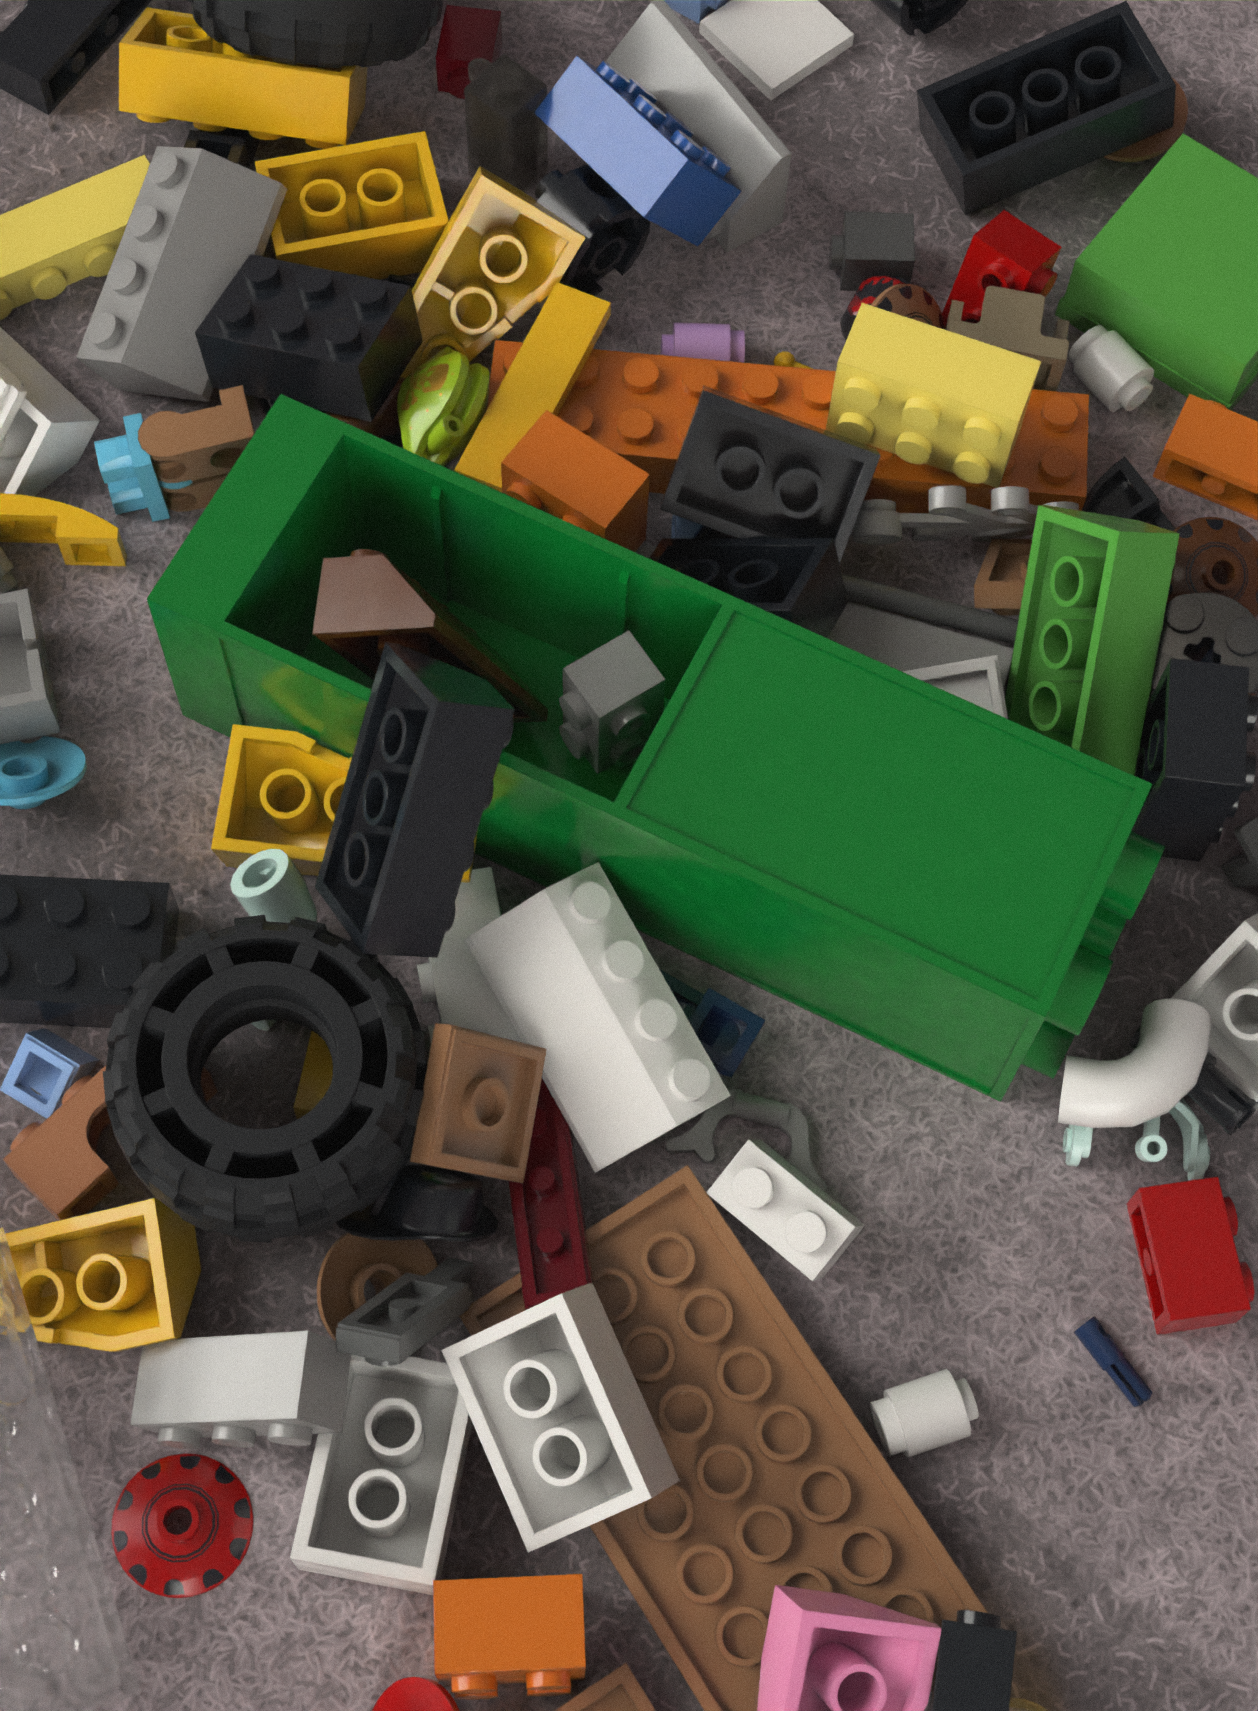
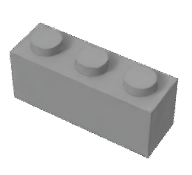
[130,1331,351,1449]

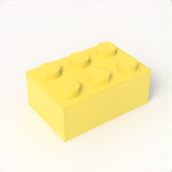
[826,303,1041,488]

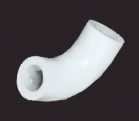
[1058,998,1211,1128]

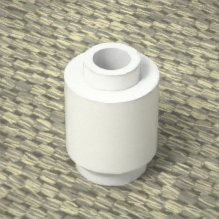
[1068,325,1154,412]
[870,1369,979,1458]

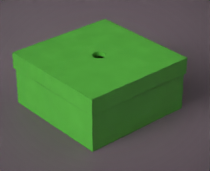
[1055,133,1258,411]

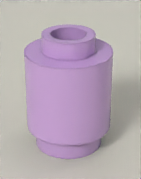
[660,323,745,363]

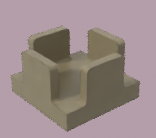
[945,286,1070,391]

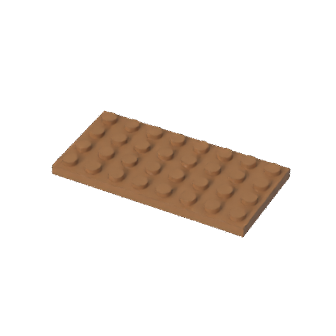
[459,1165,988,1711]

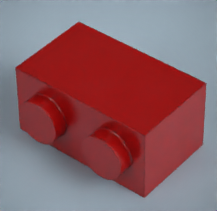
[1127,1177,1255,1335]

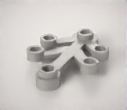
[853,485,1079,545]

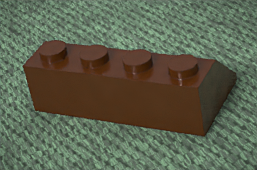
[312,549,548,723]

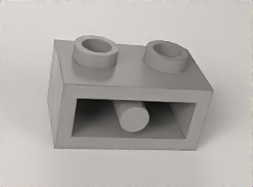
[559,631,665,774]

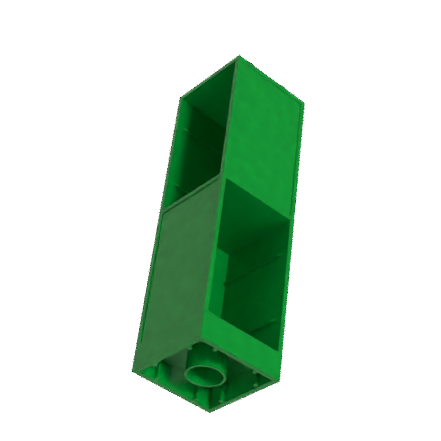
[147,394,1165,1102]

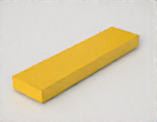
[454,282,611,492]

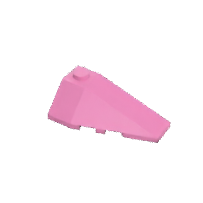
[757,1585,942,1711]

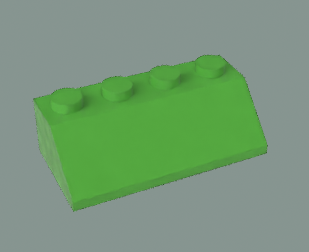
[1005,505,1180,775]

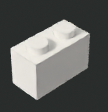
[706,1139,865,1281]

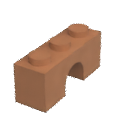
[3,1066,218,1221]

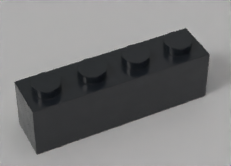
[0,0,152,115]

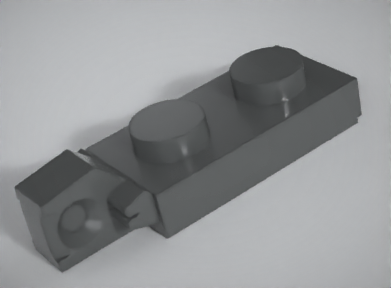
[336,1258,474,1366]

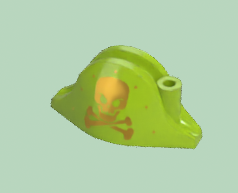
[397,346,489,467]

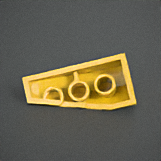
[400,166,585,378]
[211,724,479,883]
[0,1198,201,1352]

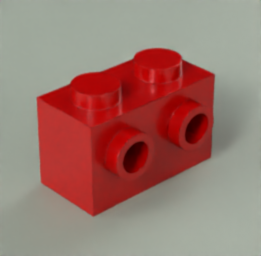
[942,210,1062,328]

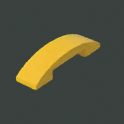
[0,493,127,566]

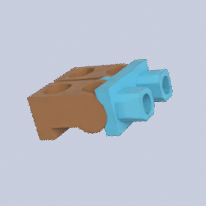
[94,385,255,522]

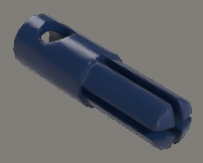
[1073,1316,1152,1407]

